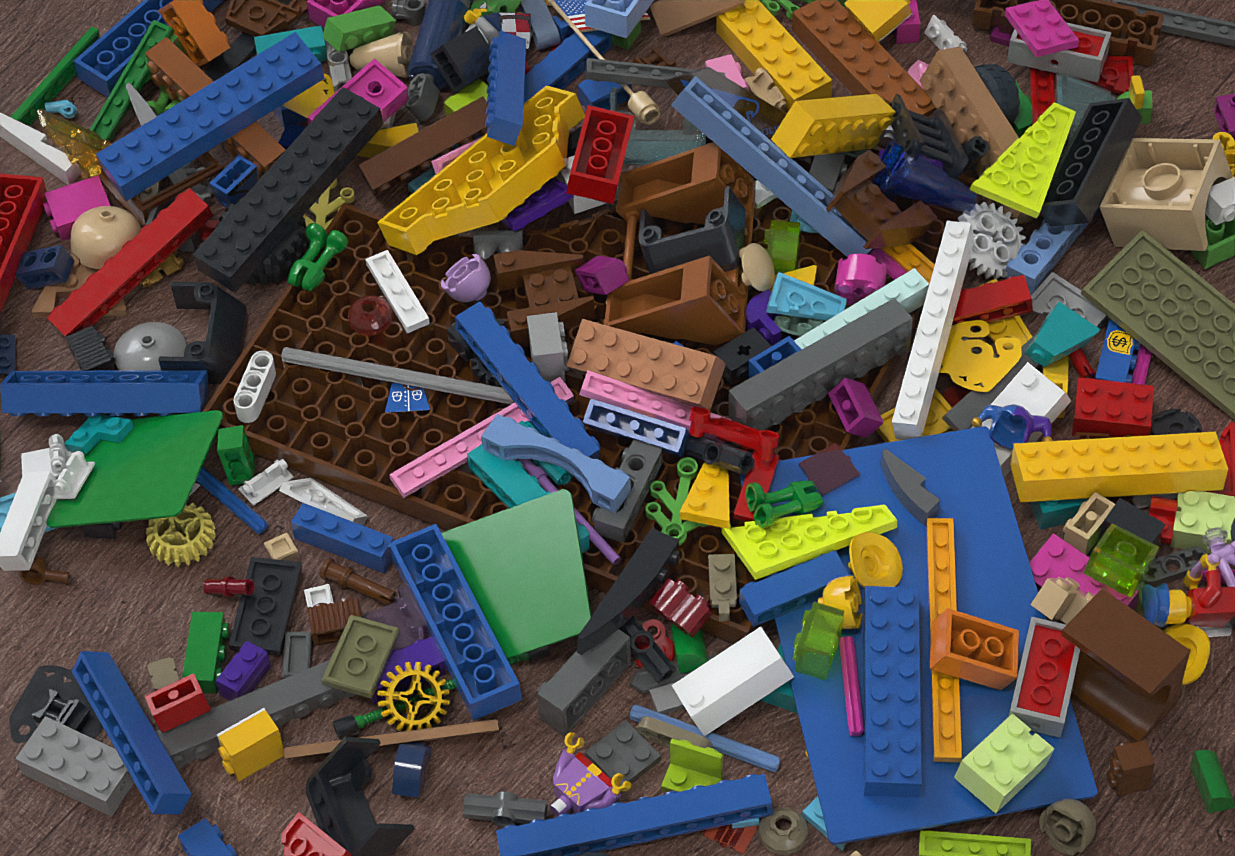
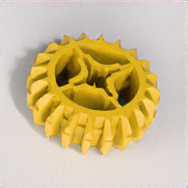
[377,662,450,731]

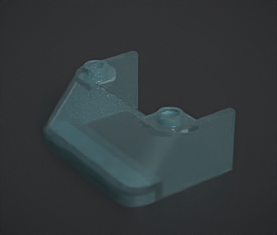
[610,88,706,165]

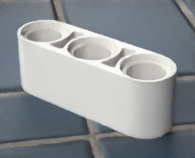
[234,351,276,423]

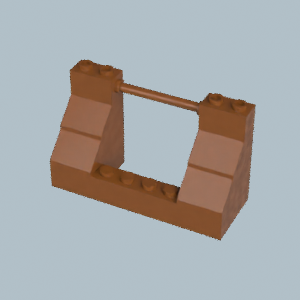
[603,142,756,345]

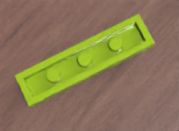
[919,830,1031,856]

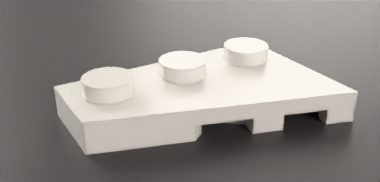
[279,478,368,525]

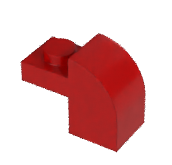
[1148,496,1178,544]

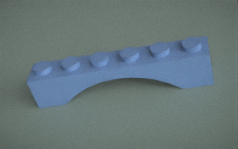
[481,414,631,513]

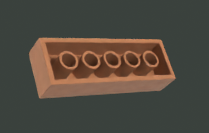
[566,319,726,410]

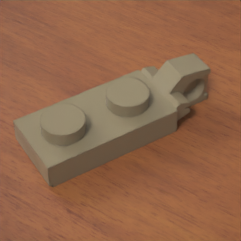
[708,554,737,622]

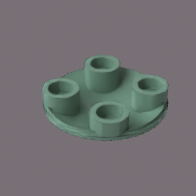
[774,315,823,336]

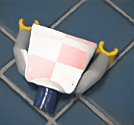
[464,8,533,50]

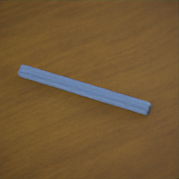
[630,705,781,772]

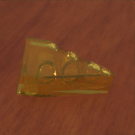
[37,109,111,185]

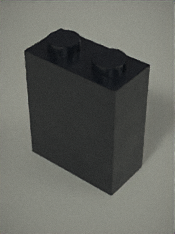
[430,26,491,94]

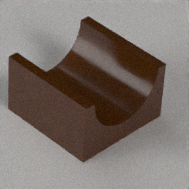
[1061,588,1190,743]

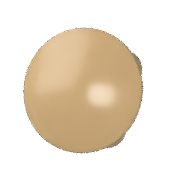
[739,243,775,291]

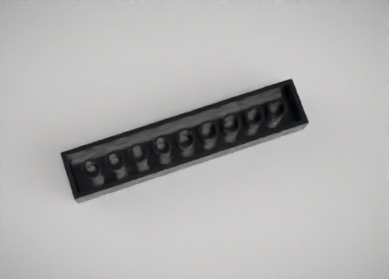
[193,87,384,293]

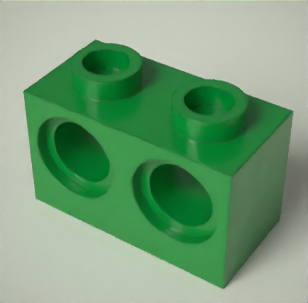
[217,425,255,485]

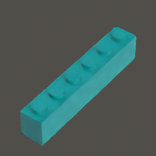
[467,444,590,554]

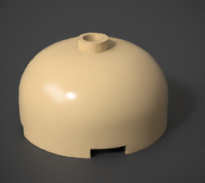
[71,206,142,269]

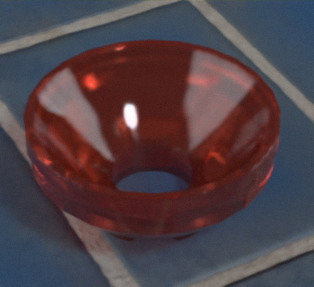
[348,295,393,336]

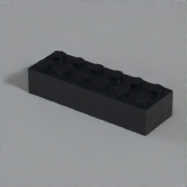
[1040,98,1142,227]

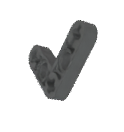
[1130,547,1208,587]

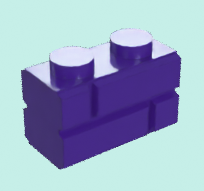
[216,641,271,701]

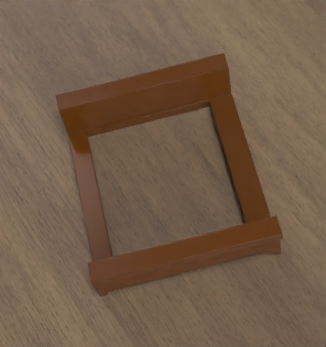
[97,151,224,228]

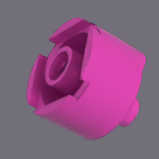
[835,254,887,305]

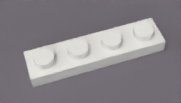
[366,250,430,333]

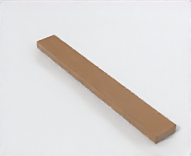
[284,719,499,759]

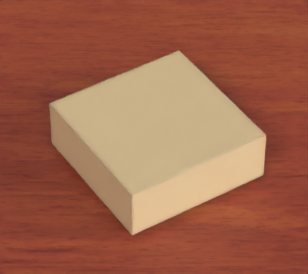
[264,533,299,561]

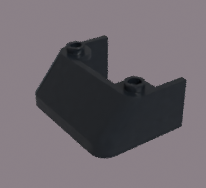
[639,187,746,274]
[158,282,248,384]
[305,737,415,856]

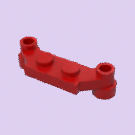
[689,407,779,461]

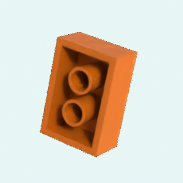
[158,0,230,67]
[930,608,1019,690]

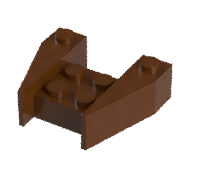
[826,150,938,249]
[493,250,595,347]

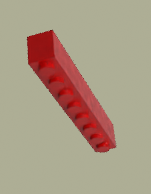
[47,188,213,339]

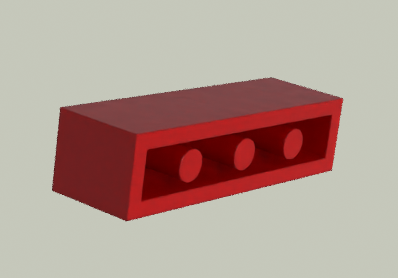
[952,275,1033,328]

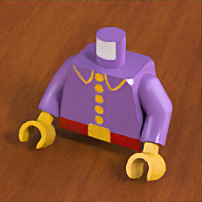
[550,732,631,816]

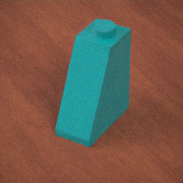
[1024,301,1100,367]

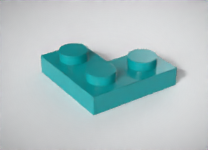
[64,414,134,455]

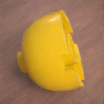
[818,575,863,629]

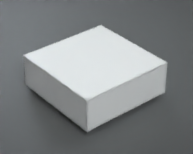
[304,584,334,607]

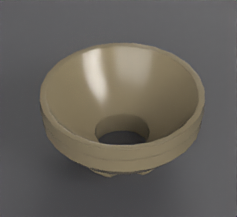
[758,807,808,856]

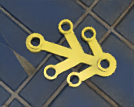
[303,178,355,230]

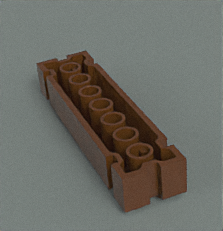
[972,0,1164,66]

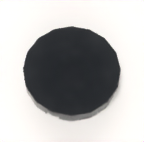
[1151,409,1202,435]

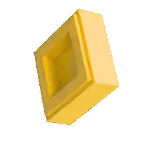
[1129,75,1145,109]

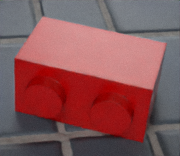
[144,673,211,733]

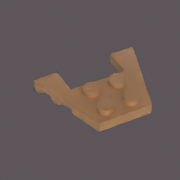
[32,254,127,318]

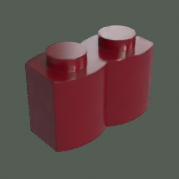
[649,578,712,638]

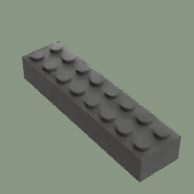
[729,298,913,431]

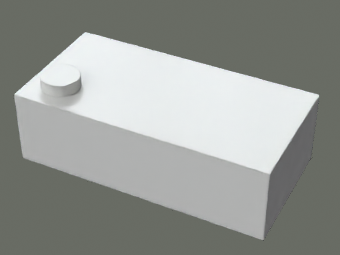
[970,362,1071,477]
[672,627,794,736]

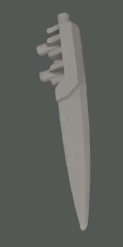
[126,83,214,206]

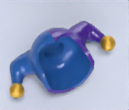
[972,404,1053,450]

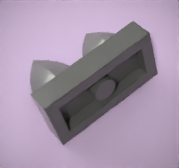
[473,230,523,260]

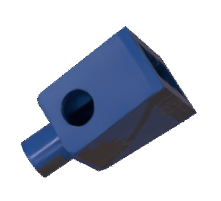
[209,155,258,208]

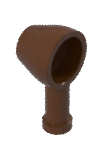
[20,555,70,585]

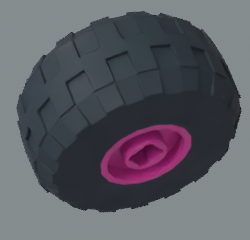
[974,64,1020,126]

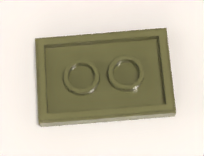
[321,615,400,699]

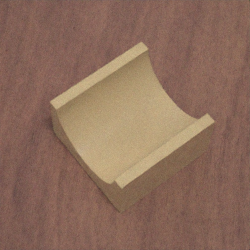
[1100,138,1233,251]

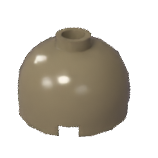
[1039,798,1096,855]

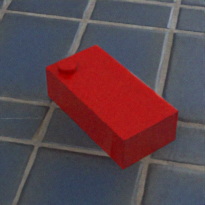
[566,105,634,204]

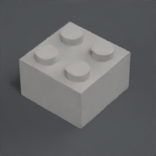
[527,312,569,382]

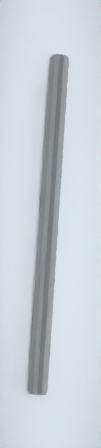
[281,347,515,404]

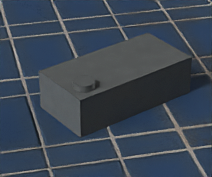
[537,629,631,737]

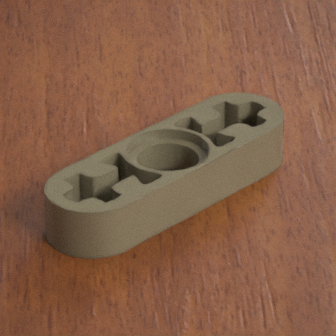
[636,716,713,748]

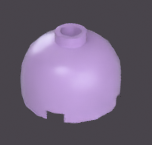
[441,254,491,302]

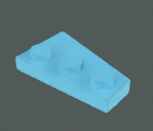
[766,272,847,321]

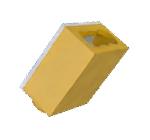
[844,0,912,43]
[217,708,284,782]

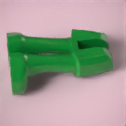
[288,223,348,292]
[746,480,824,528]

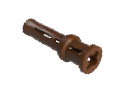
[320,557,397,607]

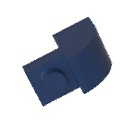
[392,742,432,797]

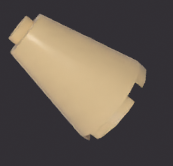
[350,32,414,78]

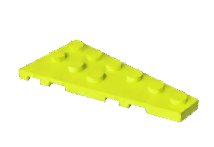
[969,102,1076,219]
[721,505,897,580]

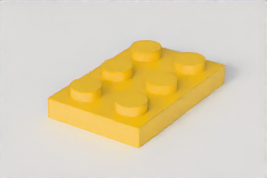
[876,388,954,443]

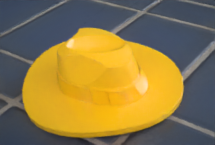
[848,532,903,588]
[1163,624,1210,685]

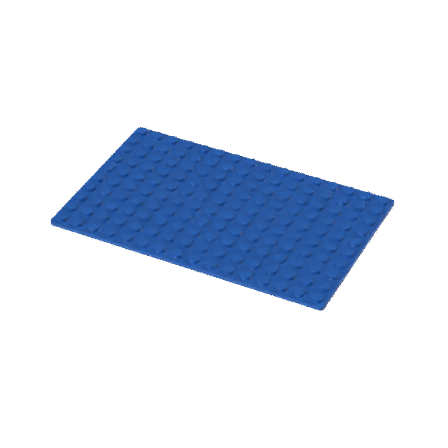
[739,426,1098,845]

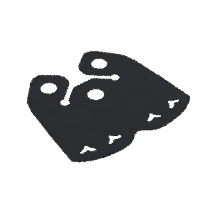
[9,665,104,743]

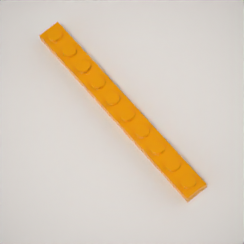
[926,518,962,762]

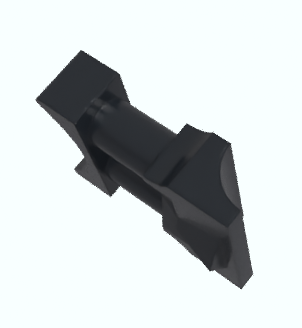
[32,689,91,731]

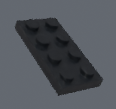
[229,557,302,656]

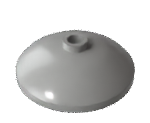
[114,322,187,370]

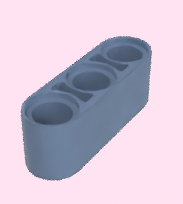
[519,0,561,50]

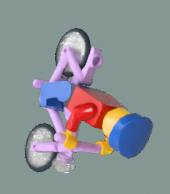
[1142,518,1235,628]

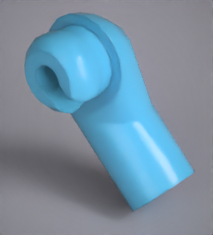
[45,100,77,118]

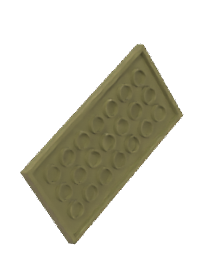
[1080,230,1235,420]

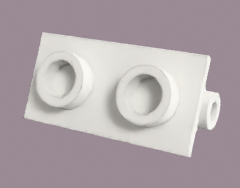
[924,15,967,53]
[53,451,95,499]
[238,459,294,506]

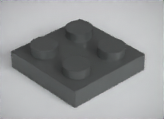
[585,720,661,792]

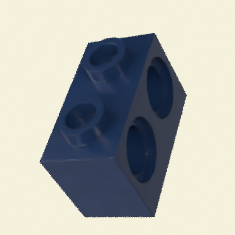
[15,245,75,290]

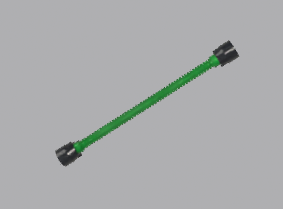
[332,646,550,740]

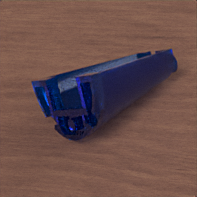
[873,139,977,212]

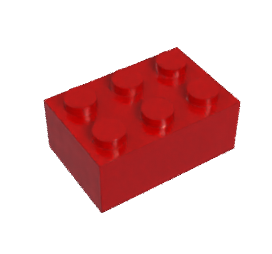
[1072,377,1154,437]

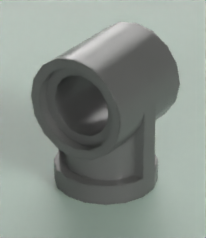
[392,0,426,26]

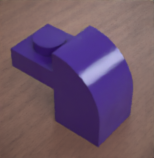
[746,289,782,346]

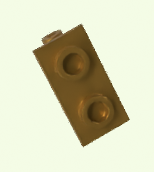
[140,250,184,288]

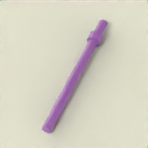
[519,459,621,565]

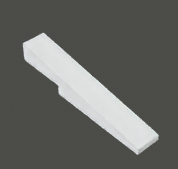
[0,113,81,185]

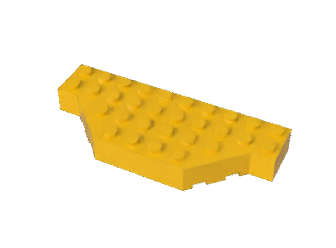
[377,86,585,255]

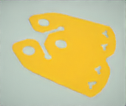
[282,74,335,118]
[939,320,1022,392]

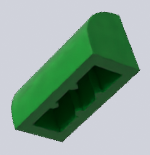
[670,622,709,673]
[1190,750,1235,814]

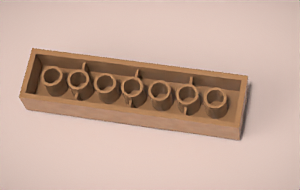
[919,46,1034,225]

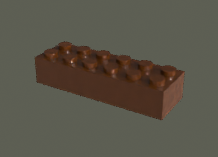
[359,96,488,196]

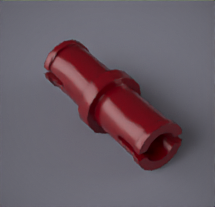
[203,576,255,597]

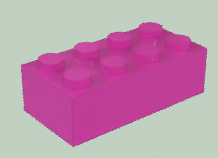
[1029,533,1140,610]

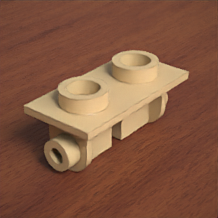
[745,67,787,112]

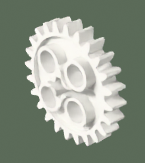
[958,202,1026,279]

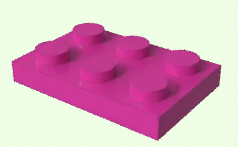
[1005,0,1079,57]

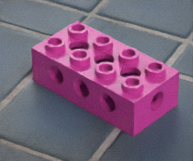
[308,58,408,125]

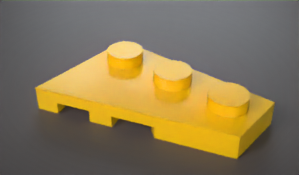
[680,463,730,529]

